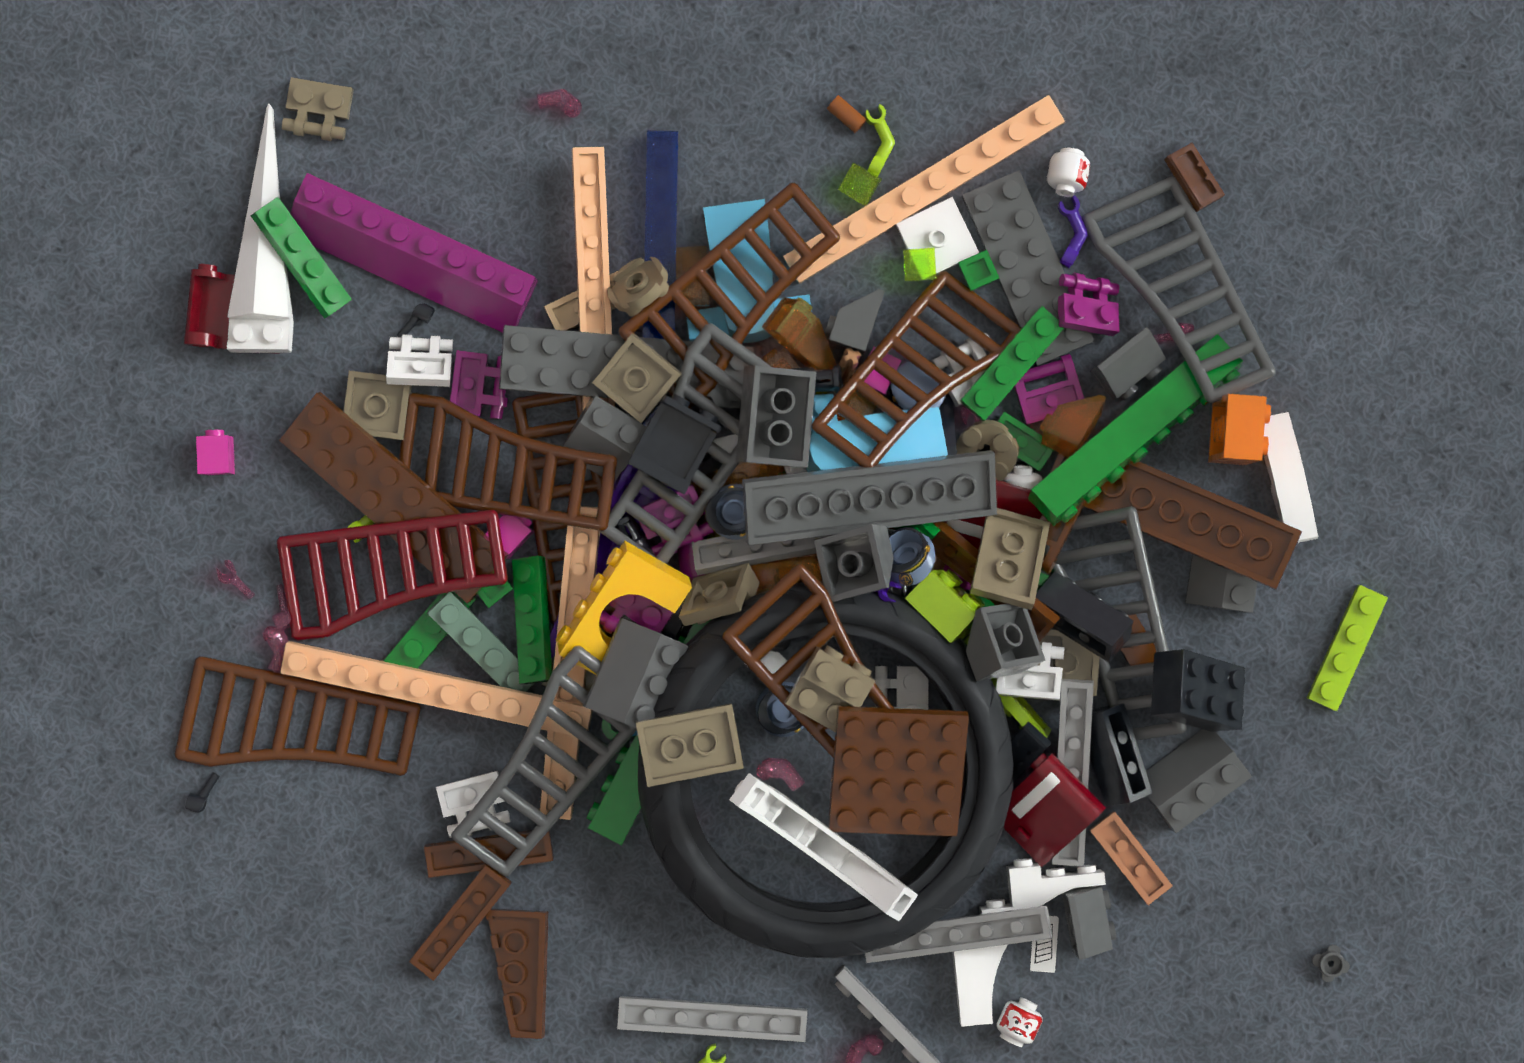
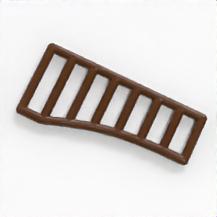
[619,183,840,409]
[812,271,1021,467]
[399,393,617,531]
[512,393,615,625]
[722,564,894,757]
[175,656,421,776]

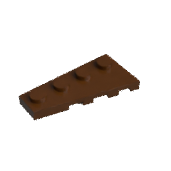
[486,909,549,1039]

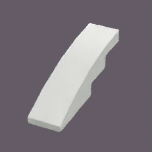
[1264,412,1318,543]

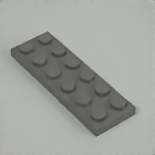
[962,170,1094,367]

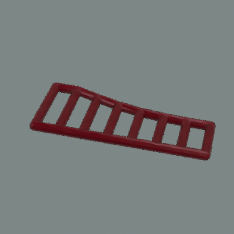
[277,510,508,641]

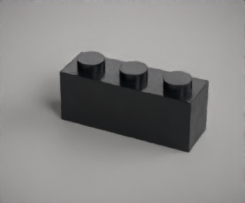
[1036,572,1134,663]
[1090,703,1152,806]

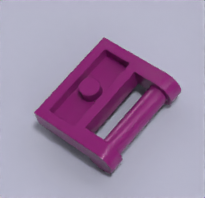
[1014,354,1087,425]

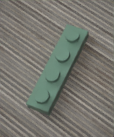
[427,592,534,692]

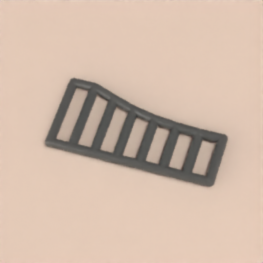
[1082,175,1276,403]
[600,323,772,564]
[1044,506,1186,741]
[451,646,637,876]

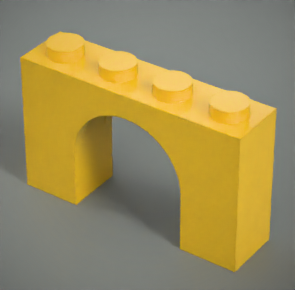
[556,540,692,675]

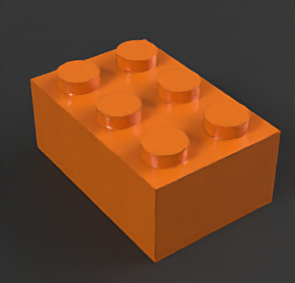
[1208,394,1271,465]

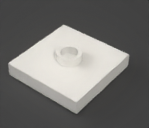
[896,197,979,281]

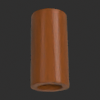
[827,95,867,134]

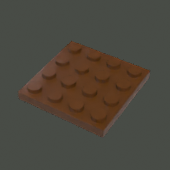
[828,706,969,836]

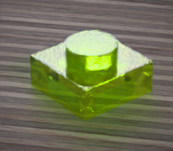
[838,163,882,206]
[903,248,937,282]

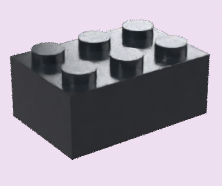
[1151,649,1245,732]

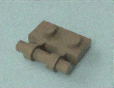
[282,77,354,141]

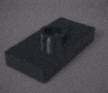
[1011,721,1051,782]

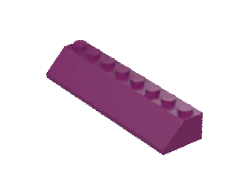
[291,173,538,333]

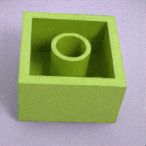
[905,569,985,643]

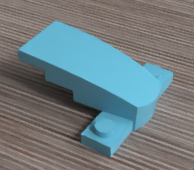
[687,199,814,343]
[806,394,948,472]

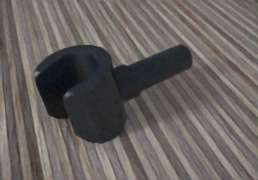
[397,303,435,337]
[185,772,220,813]

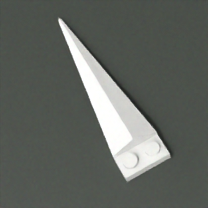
[227,104,294,353]

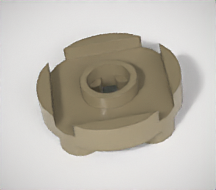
[607,257,669,316]
[956,420,1019,481]

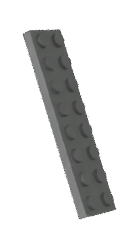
[499,325,754,409]
[742,450,997,545]

